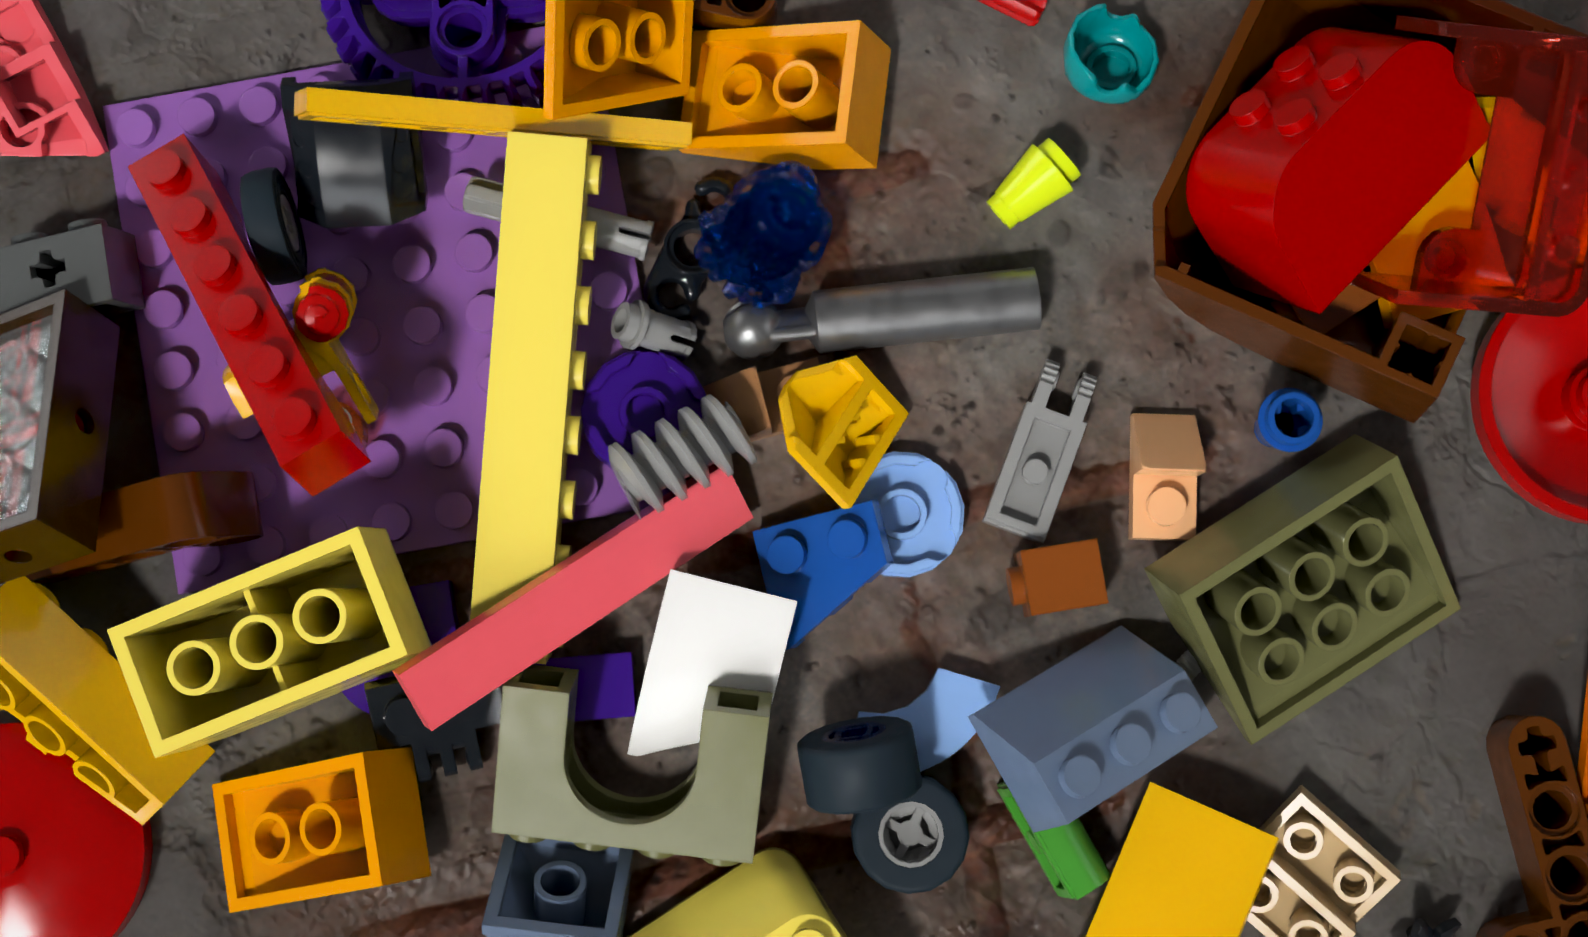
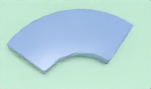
[857,668,1000,772]

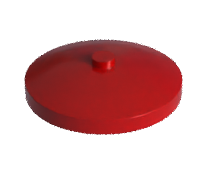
[1470,269,1588,524]
[0,722,153,937]

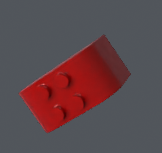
[1186,27,1493,314]

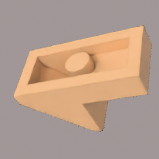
[1128,413,1206,541]

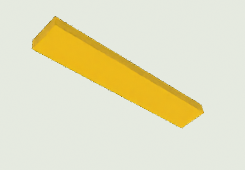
[294,87,693,151]

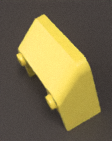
[627,847,847,937]

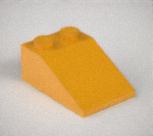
[543,0,694,120]
[678,20,891,170]
[212,747,432,913]

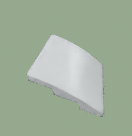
[627,569,798,756]

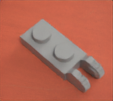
[982,359,1098,544]

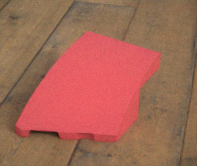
[0,0,109,157]

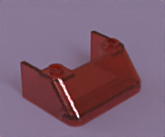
[1350,15,1588,317]

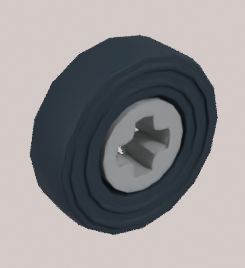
[240,167,307,285]

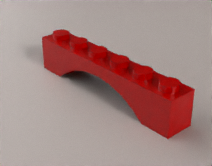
[128,134,371,496]

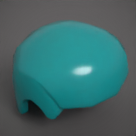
[1063,3,1160,104]

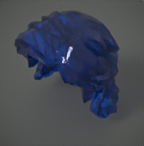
[694,160,833,310]

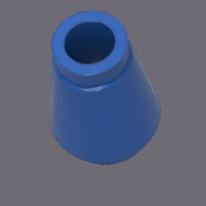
[1254,388,1323,452]

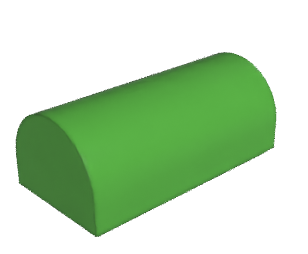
[997,781,1111,900]

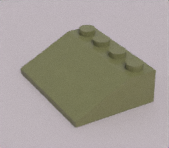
[1144,434,1461,745]

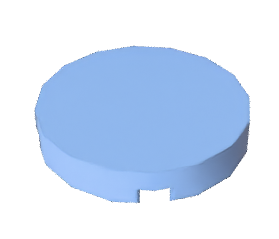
[839,451,965,578]

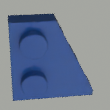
[752,500,893,650]

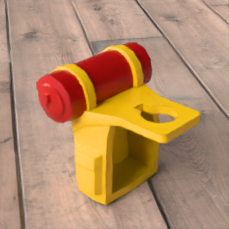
[222,267,379,425]

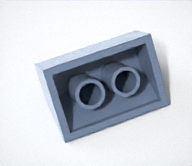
[968,625,1218,833]

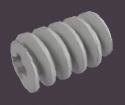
[608,394,757,520]

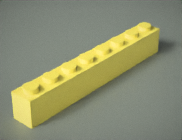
[470,131,602,664]

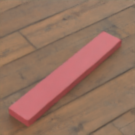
[392,464,754,731]

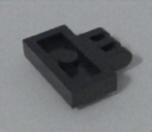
[364,676,502,783]

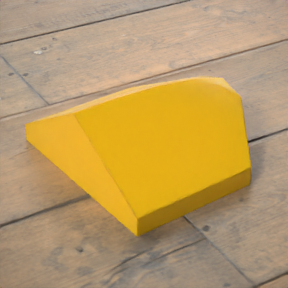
[778,355,909,509]

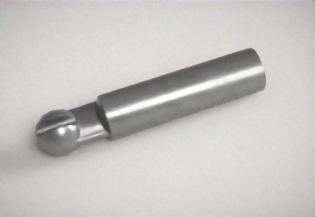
[723,267,1041,360]

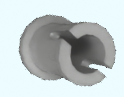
[611,300,697,361]

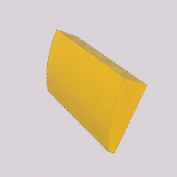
[1086,782,1280,937]

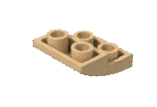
[1247,785,1401,937]

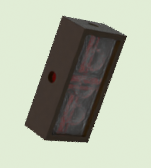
[0,289,120,584]

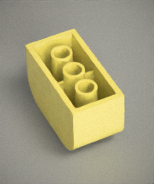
[107,526,432,758]

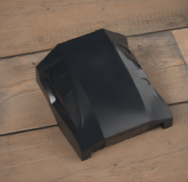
[280,71,429,229]

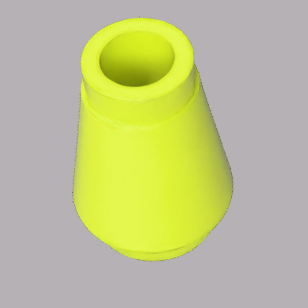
[986,138,1081,230]

